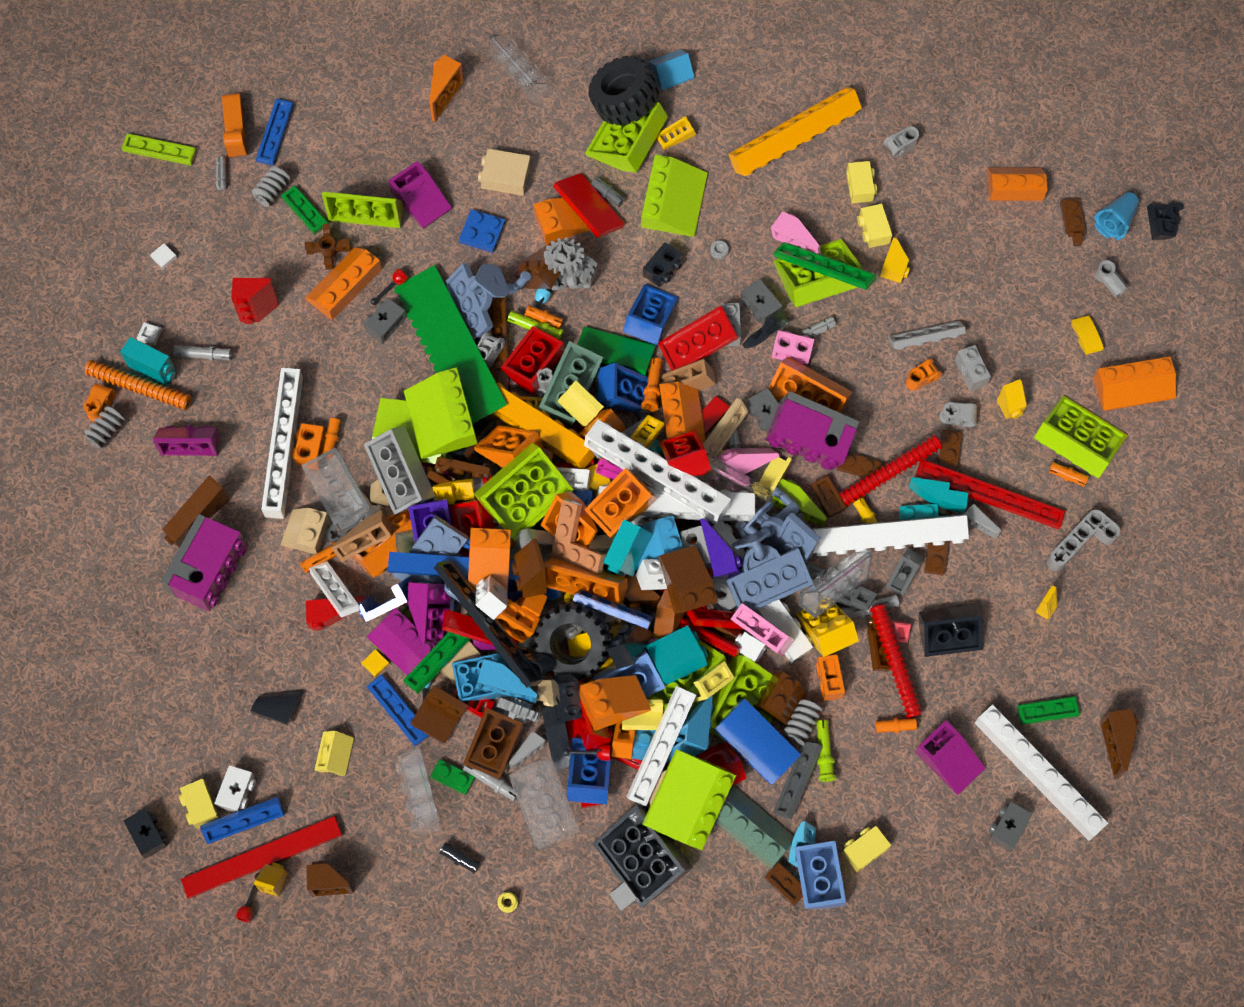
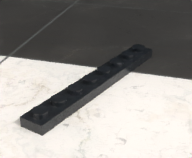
[434,560,543,688]

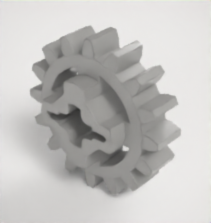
[544,237,585,275]
[497,697,540,724]

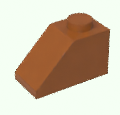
[654,590,685,637]

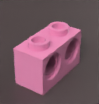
[772,330,814,366]

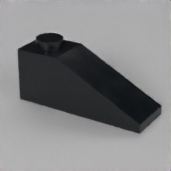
[450,419,496,465]
[541,706,571,771]

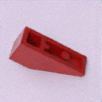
[305,596,365,631]

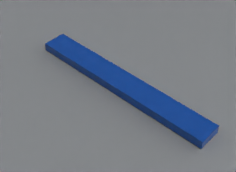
[388,552,518,582]

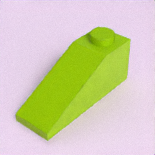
[772,479,827,527]

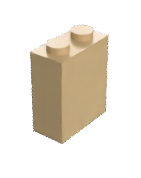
[478,149,531,196]

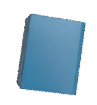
[648,49,695,90]

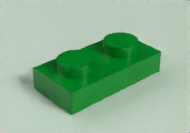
[430,759,475,796]

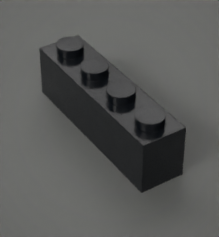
[607,604,656,669]

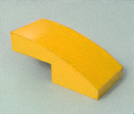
[1071,315,1104,355]
[432,479,476,504]

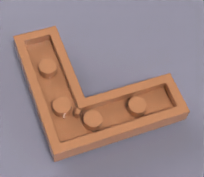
[551,499,606,574]

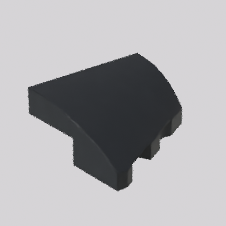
[1147,203,1184,240]
[742,311,790,348]
[250,691,304,726]

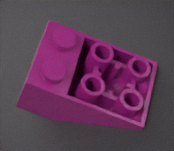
[388,161,452,229]
[408,582,451,644]
[915,720,986,796]

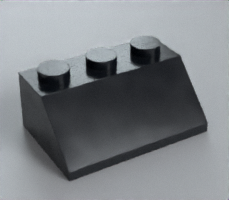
[919,605,983,657]

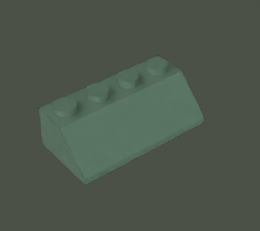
[539,341,603,429]
[715,787,794,869]

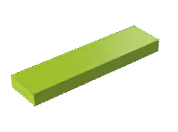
[121,133,197,166]

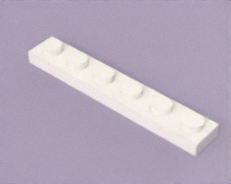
[626,686,696,806]

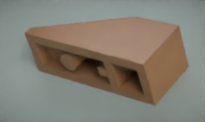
[658,359,716,395]
[331,510,392,562]

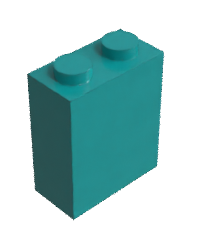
[120,337,176,386]
[603,519,653,577]
[646,625,708,686]

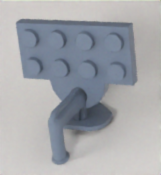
[444,263,531,344]
[743,486,821,565]
[393,515,468,602]
[725,521,813,611]

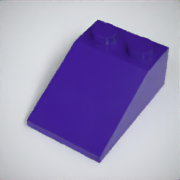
[700,518,742,579]

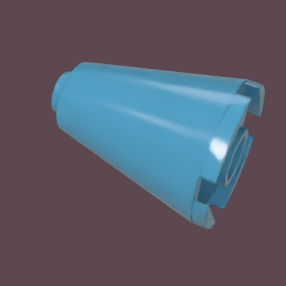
[1094,192,1139,240]

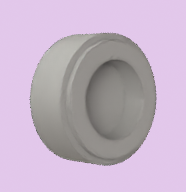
[710,240,729,259]

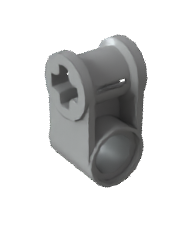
[883,126,919,158]
[477,332,505,369]
[939,402,977,427]

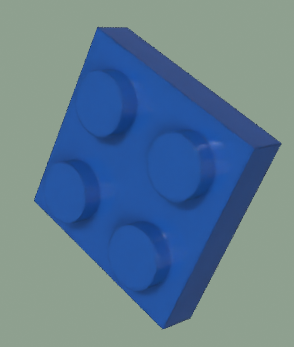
[459,209,506,253]

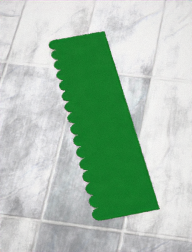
[394,265,507,424]

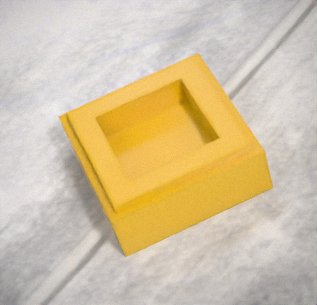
[361,649,390,678]

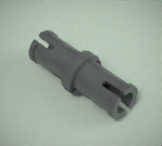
[591,176,626,207]

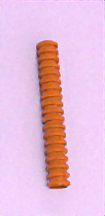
[85,359,191,410]

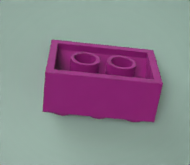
[153,426,219,456]
[366,608,435,675]

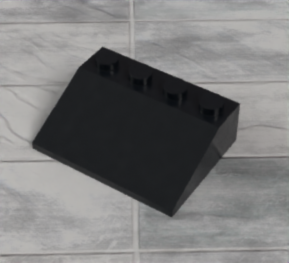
[592,804,693,908]

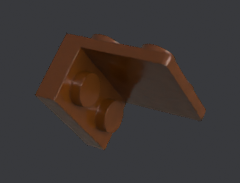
[411,685,468,744]

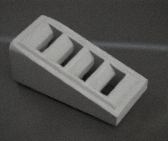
[964,504,1001,539]
[509,731,546,769]

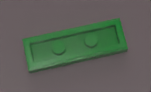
[281,185,328,235]
[1017,696,1080,725]

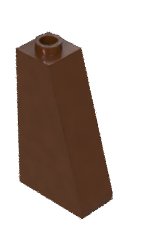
[162,475,230,548]

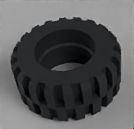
[588,56,660,125]
[534,601,613,680]

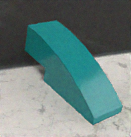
[908,477,968,514]

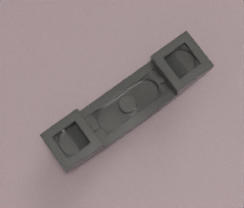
[806,563,877,610]

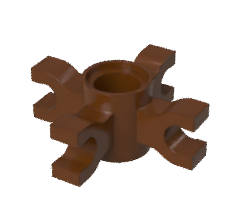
[305,224,351,270]

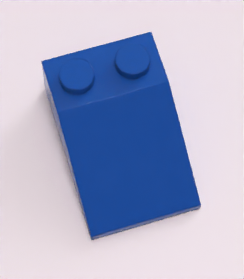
[623,284,678,345]
[598,363,653,415]
[567,738,613,805]

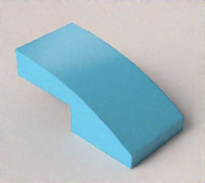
[788,821,816,867]

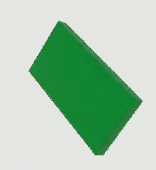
[577,326,655,375]

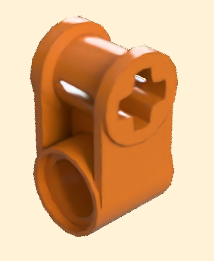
[905,358,943,391]
[83,383,115,422]

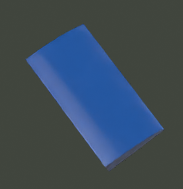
[714,698,801,785]

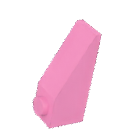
[771,211,821,255]
[716,448,780,482]
[731,603,794,656]

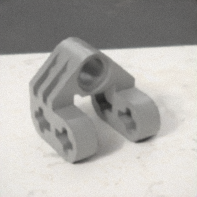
[552,255,598,291]

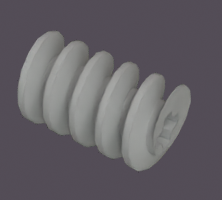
[252,166,291,207]
[84,406,125,449]
[784,700,823,746]

